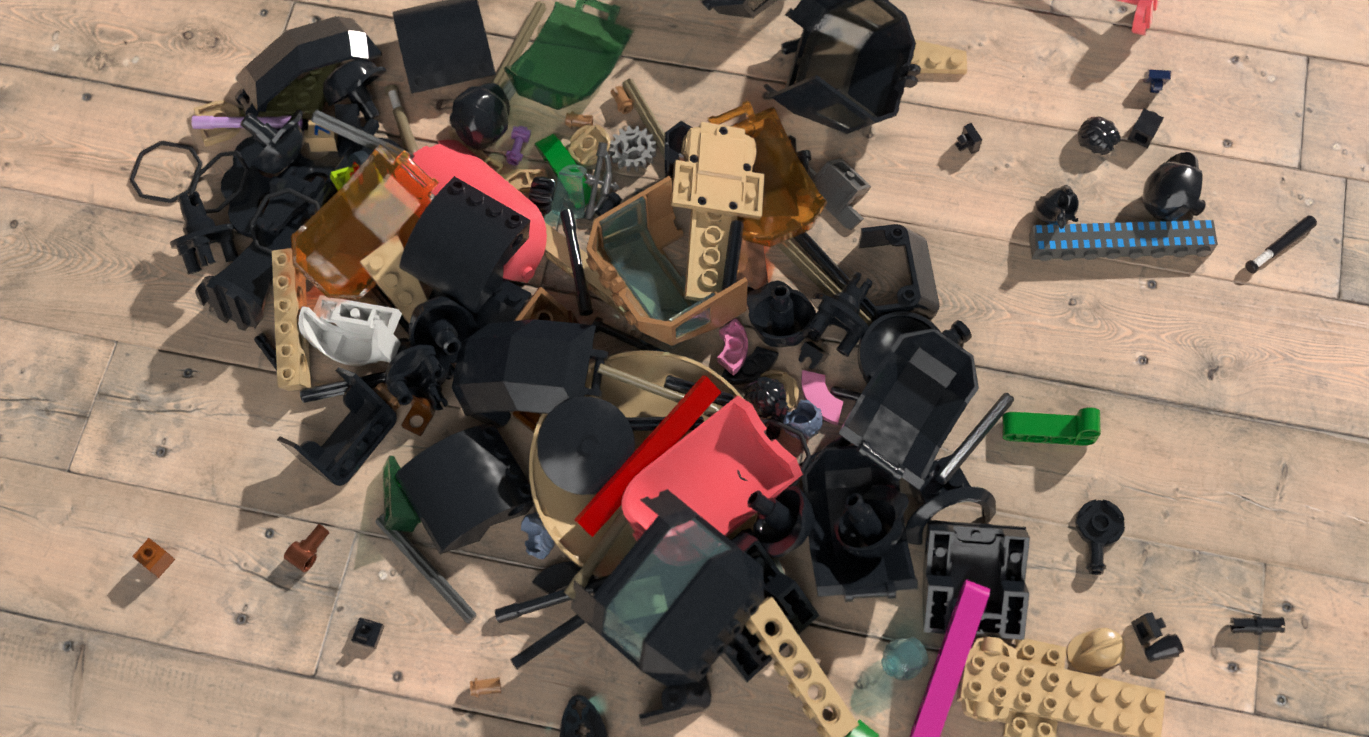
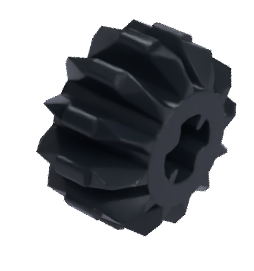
[528,177,555,214]

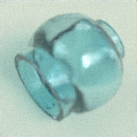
[881,637,928,681]

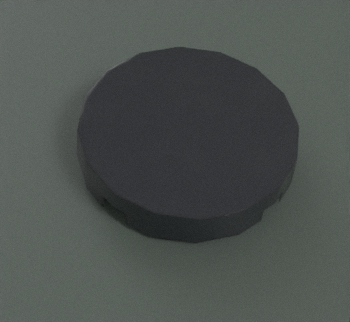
[1075,499,1125,547]

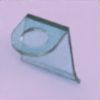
[551,165,587,219]

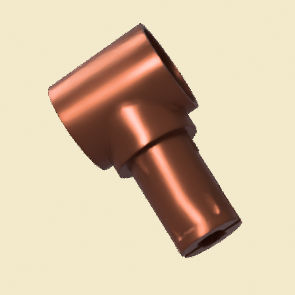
[284,524,329,572]

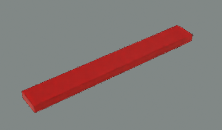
[574,375,721,537]

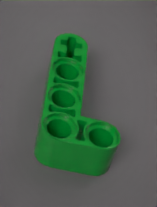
[1002,408,1101,446]

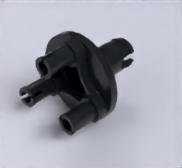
[170,191,239,275]
[807,272,873,357]
[385,338,449,411]

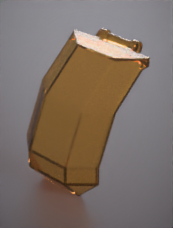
[707,100,827,247]
[291,144,439,300]

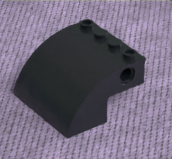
[392,0,496,94]
[399,176,531,313]
[395,422,534,554]
[922,520,1030,640]
[670,530,820,683]

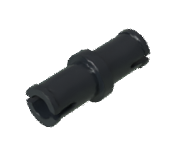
[1230,615,1285,635]

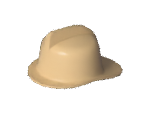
[1067,628,1126,673]

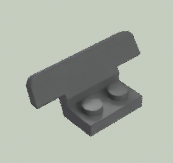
[796,158,871,230]

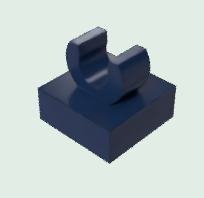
[1143,69,1171,93]

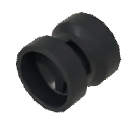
[941,320,972,346]

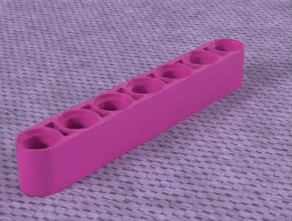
[909,580,990,737]

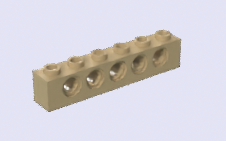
[272,248,311,391]
[745,597,859,737]

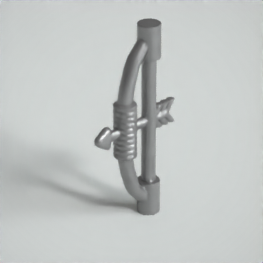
[583,142,619,220]

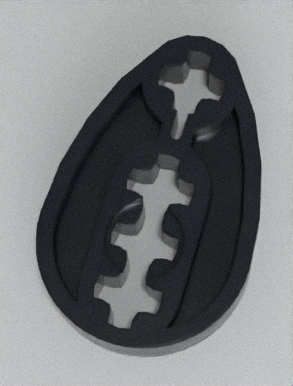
[560,695,608,737]

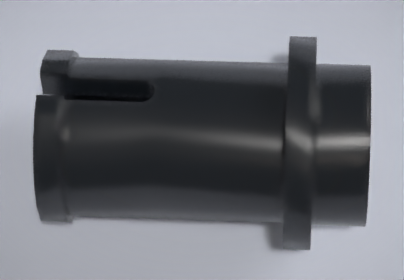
[595,192,622,217]
[1086,542,1106,575]

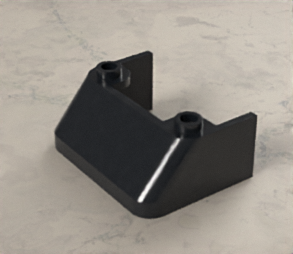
[858,224,940,322]
[277,367,397,486]
[616,612,712,727]

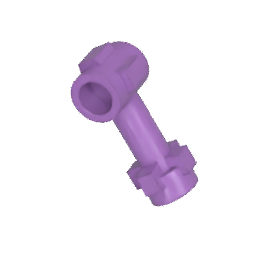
[506,125,531,165]

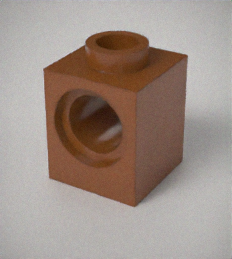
[132,538,176,578]

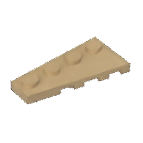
[911,39,967,74]
[360,235,427,323]

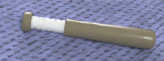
[385,85,418,154]

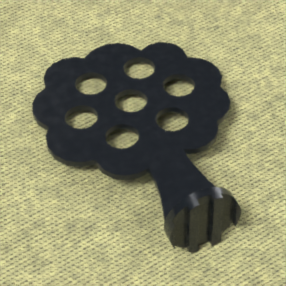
[195,119,407,331]

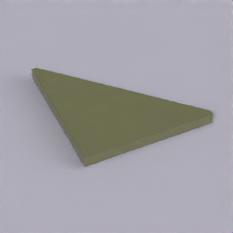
[240,62,342,119]

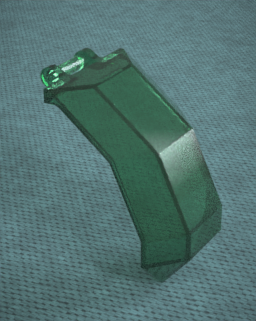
[504,0,634,110]

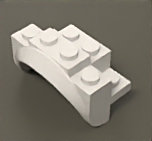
[298,295,402,366]

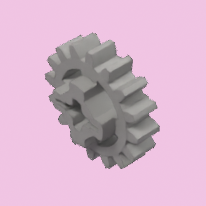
[609,126,656,172]

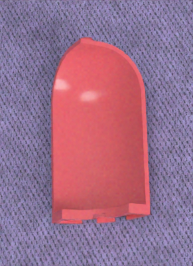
[384,140,547,283]
[622,396,803,565]

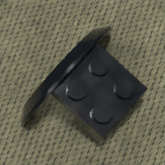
[905,455,996,545]

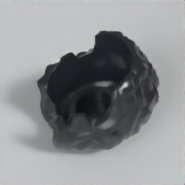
[1078,116,1121,155]
[743,377,787,418]

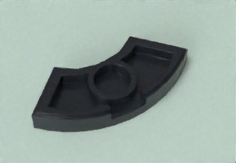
[722,346,779,385]
[532,561,597,594]

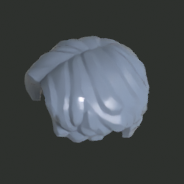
[784,399,823,440]
[521,512,555,559]

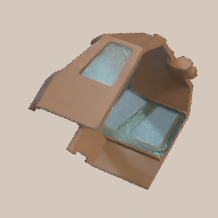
[586,176,748,346]

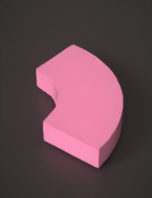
[717,318,748,375]
[801,370,843,425]

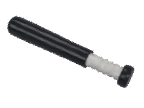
[1245,215,1317,274]

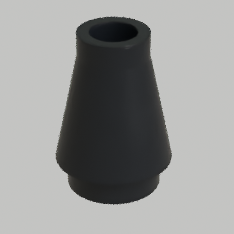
[1143,633,1184,663]

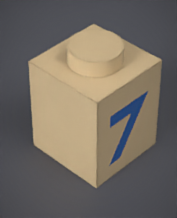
[304,121,338,152]

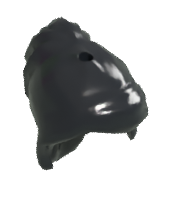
[1032,185,1079,229]

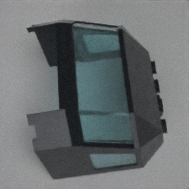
[571,489,764,687]

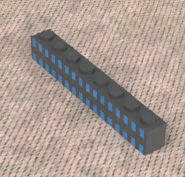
[1029,220,1218,261]

